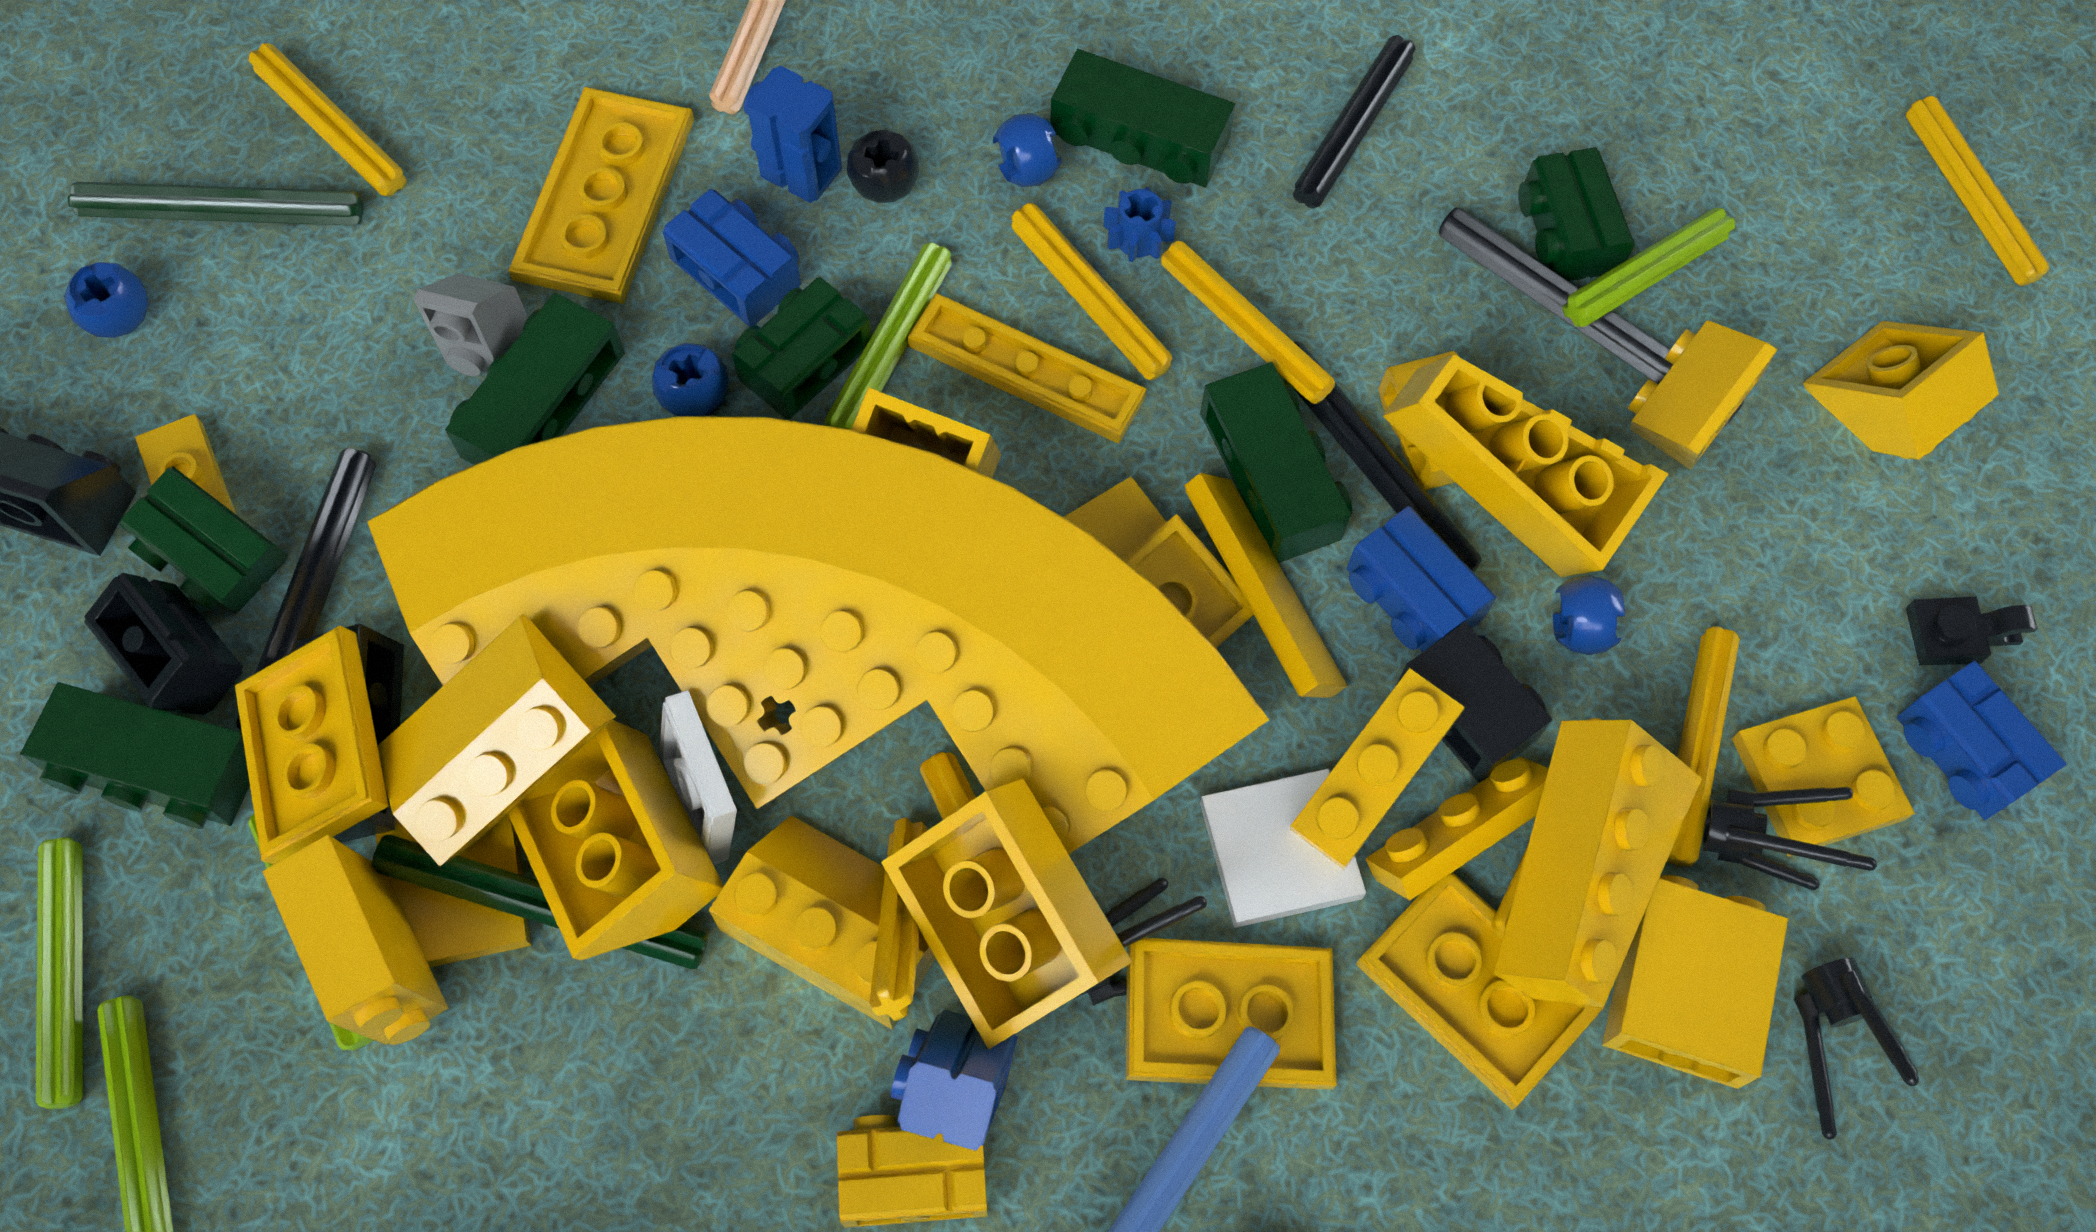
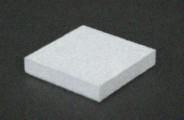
[659,690,737,865]
[1200,769,1366,928]

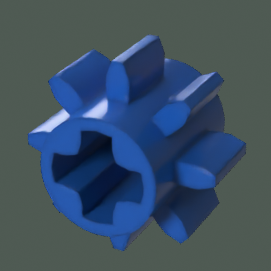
[1103,187,1176,262]

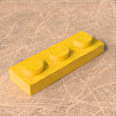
[1290,668,1465,870]
[1365,756,1549,901]

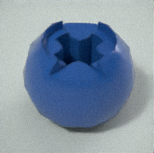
[993,113,1062,187]
[64,262,149,338]
[651,342,729,417]
[1553,575,1625,655]

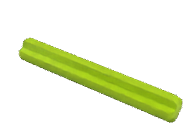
[1562,208,1735,327]
[825,242,952,429]
[36,837,83,1109]
[97,995,174,1232]

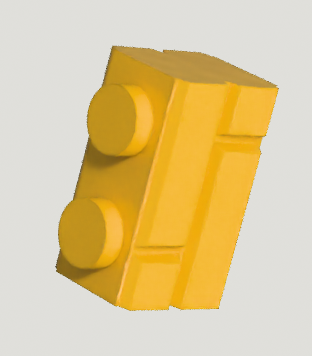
[837,1115,988,1228]

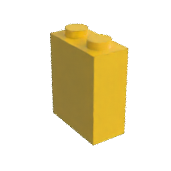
[851,387,1001,478]
[262,834,449,1045]
[1602,875,1788,1089]

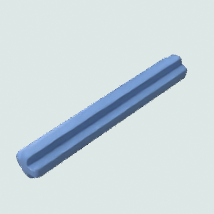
[1108,1026,1280,1232]

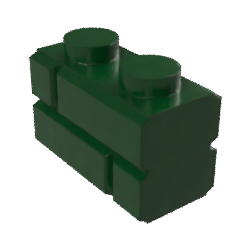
[1518,147,1635,281]
[732,277,871,420]
[119,466,288,613]

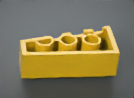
[1383,354,1668,577]
[1494,719,1702,1007]

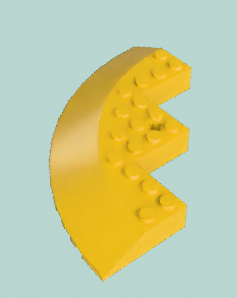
[367,416,1269,854]

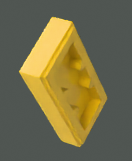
[135,414,236,514]

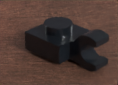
[1906,596,2037,666]

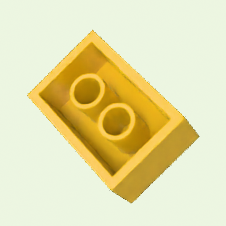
[881,779,1132,1050]

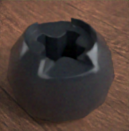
[847,129,919,203]

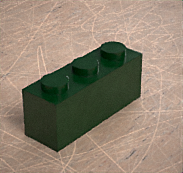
[1050,48,1236,188]
[445,292,625,465]
[1200,362,1352,563]
[20,682,250,829]

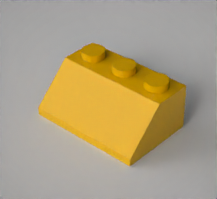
[378,614,616,866]
[508,720,724,960]
[709,815,936,1030]

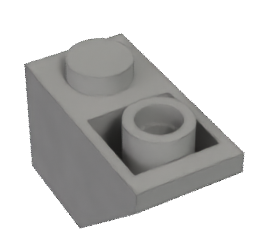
[413,273,528,376]

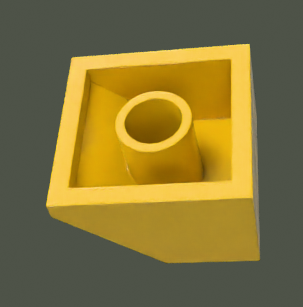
[1628,320,1778,470]
[1803,321,1999,460]

